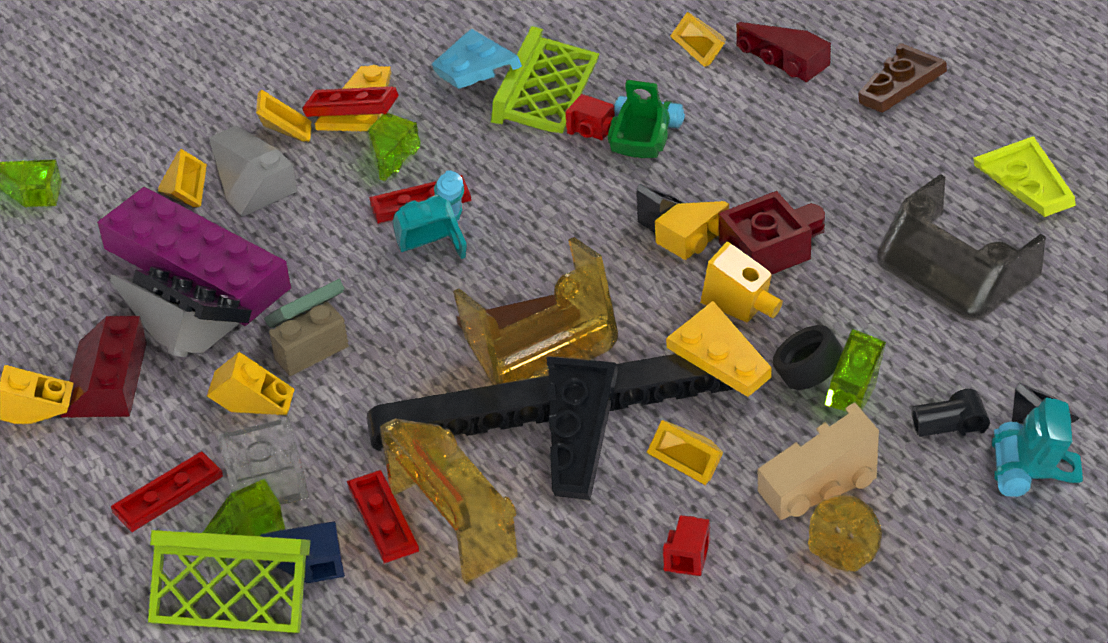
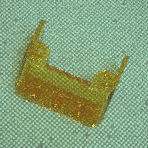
[453,237,618,385]
[380,419,518,584]

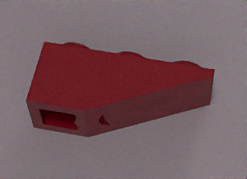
[736,22,831,83]

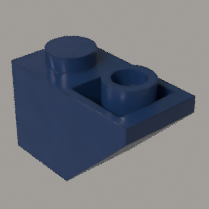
[260,521,345,584]

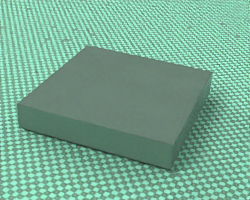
[264,278,345,328]

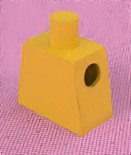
[700,242,783,323]

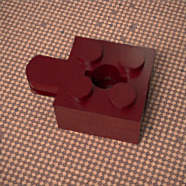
[718,191,825,275]

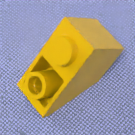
[655,201,729,260]
[207,352,295,415]
[0,365,74,424]

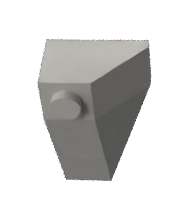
[209,125,297,218]
[110,274,239,357]

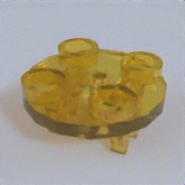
[808,494,882,572]

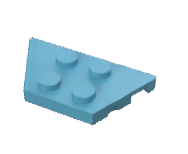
[432,29,522,89]

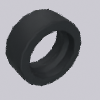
[773,325,844,390]

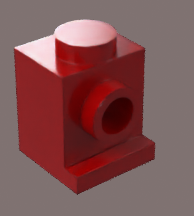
[565,94,615,141]
[663,515,710,576]

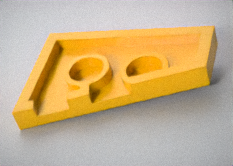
[315,65,391,132]
[666,301,772,397]

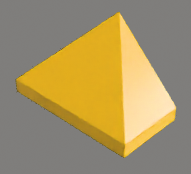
[670,11,726,67]
[256,89,311,142]
[158,149,207,207]
[647,420,723,485]

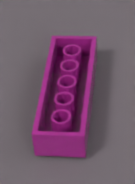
[97,186,291,326]

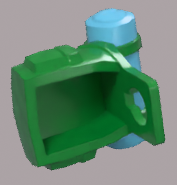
[608,80,685,158]

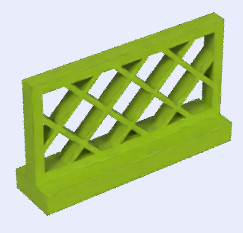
[491,26,599,133]
[148,530,310,633]

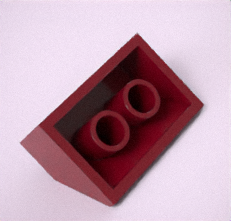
[60,316,147,418]

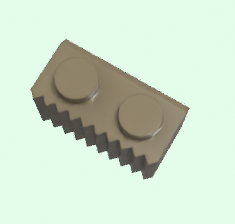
[269,302,349,376]

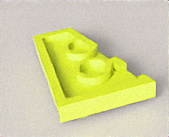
[973,136,1076,217]

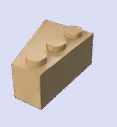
[758,402,879,520]

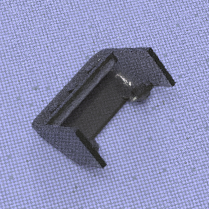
[877,174,1046,321]

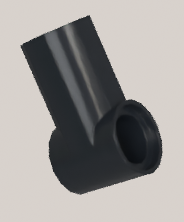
[911,389,990,437]

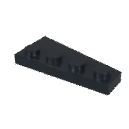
[132,266,252,323]
[546,356,618,500]

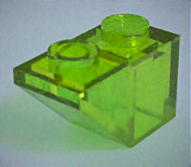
[368,113,420,181]
[0,159,62,207]
[826,329,886,412]
[202,479,285,559]

